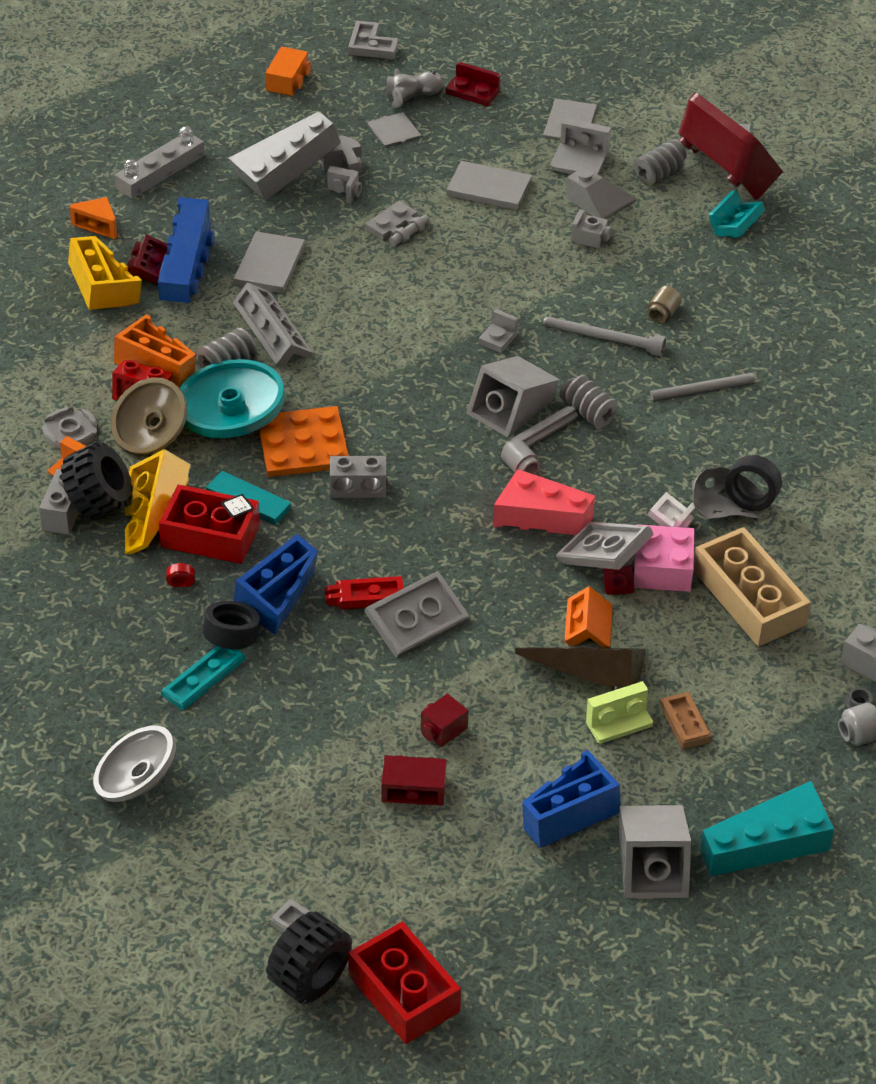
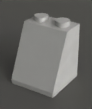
[466,356,560,437]
[619,805,691,898]

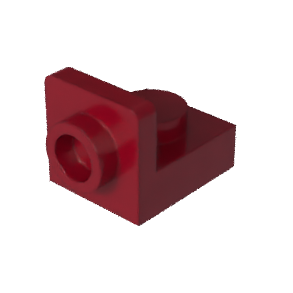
[603,556,634,595]

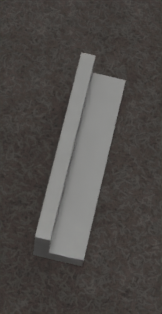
[233,283,313,366]

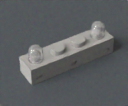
[114,126,205,199]

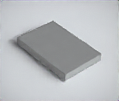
[446,161,532,210]
[234,231,305,293]
[556,522,654,569]
[365,571,470,657]

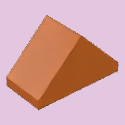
[69,197,117,239]

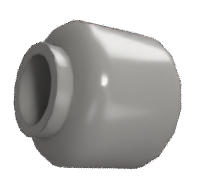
[838,703,876,746]

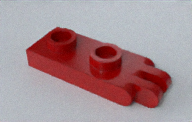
[324,576,404,609]

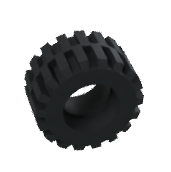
[61,442,133,520]
[266,911,353,1004]

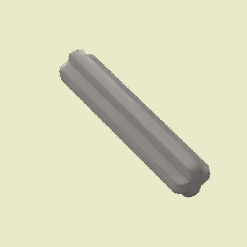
[511,406,578,447]

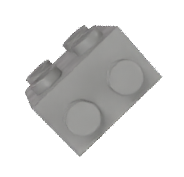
[550,118,611,175]

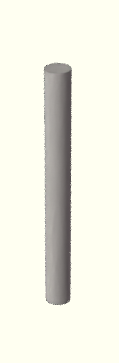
[650,373,754,401]

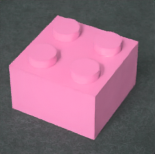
[633,525,694,592]

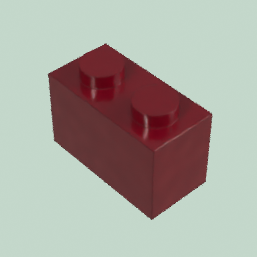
[381,755,447,806]

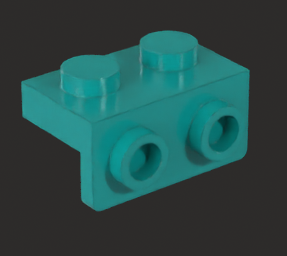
[709,190,765,238]

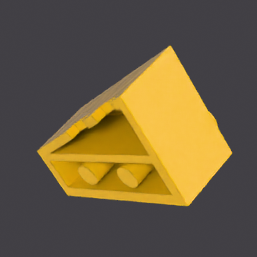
[68,236,142,310]

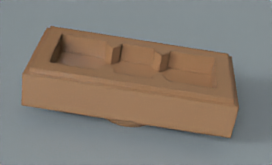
[660,692,712,750]

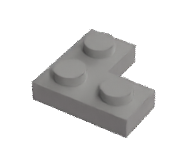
[348,21,398,59]

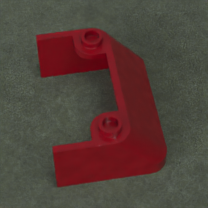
[678,92,783,200]

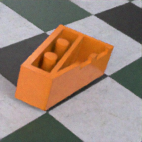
[114,314,196,388]

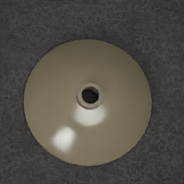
[111,378,187,455]

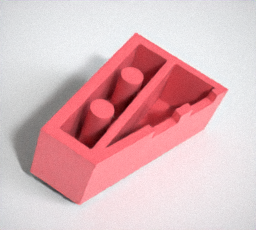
[493,469,595,535]

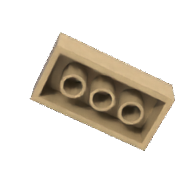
[693,527,811,647]

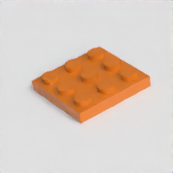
[259,406,348,477]

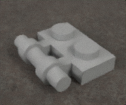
[365,201,430,247]

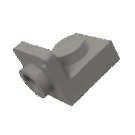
[327,166,362,204]
[478,309,518,353]

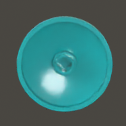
[180,359,285,438]

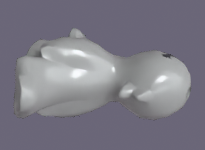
[386,68,443,109]

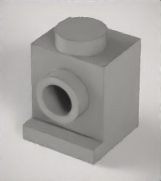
[571,209,611,249]

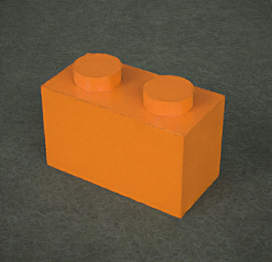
[265,46,311,96]

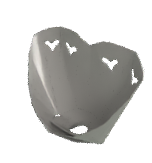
[692,466,774,520]

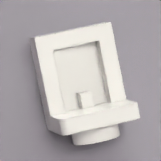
[647,492,695,528]

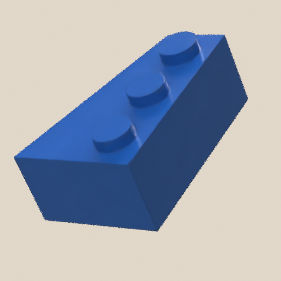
[233,534,318,635]
[522,749,621,848]

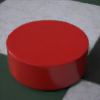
[166,563,196,587]

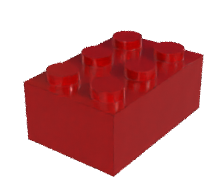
[159,484,260,564]
[348,921,461,1044]

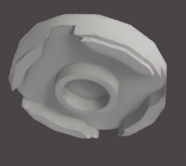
[42,407,98,448]

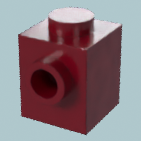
[421,693,469,747]

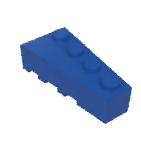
[158,197,215,303]

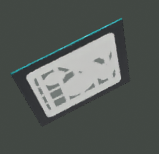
[220,494,254,518]

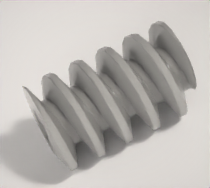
[633,139,687,186]
[197,328,258,369]
[559,375,618,430]

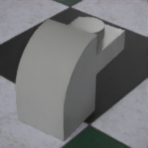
[319,136,362,172]

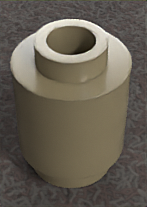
[647,286,682,324]

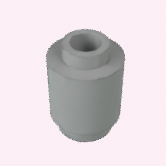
[501,439,540,475]

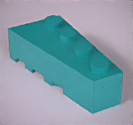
[700,781,834,876]

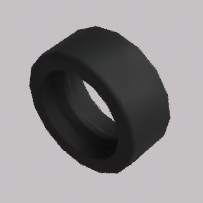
[725,455,782,511]
[202,601,261,649]

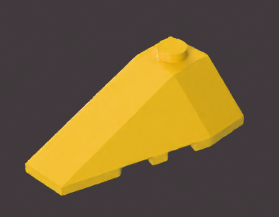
[125,449,191,554]

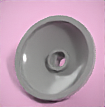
[93,725,176,802]

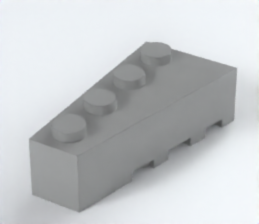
[229,111,341,200]

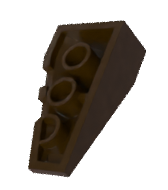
[515,647,646,691]

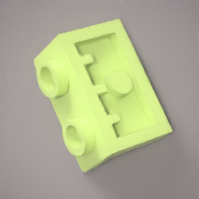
[586,681,653,744]

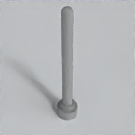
[543,317,667,357]

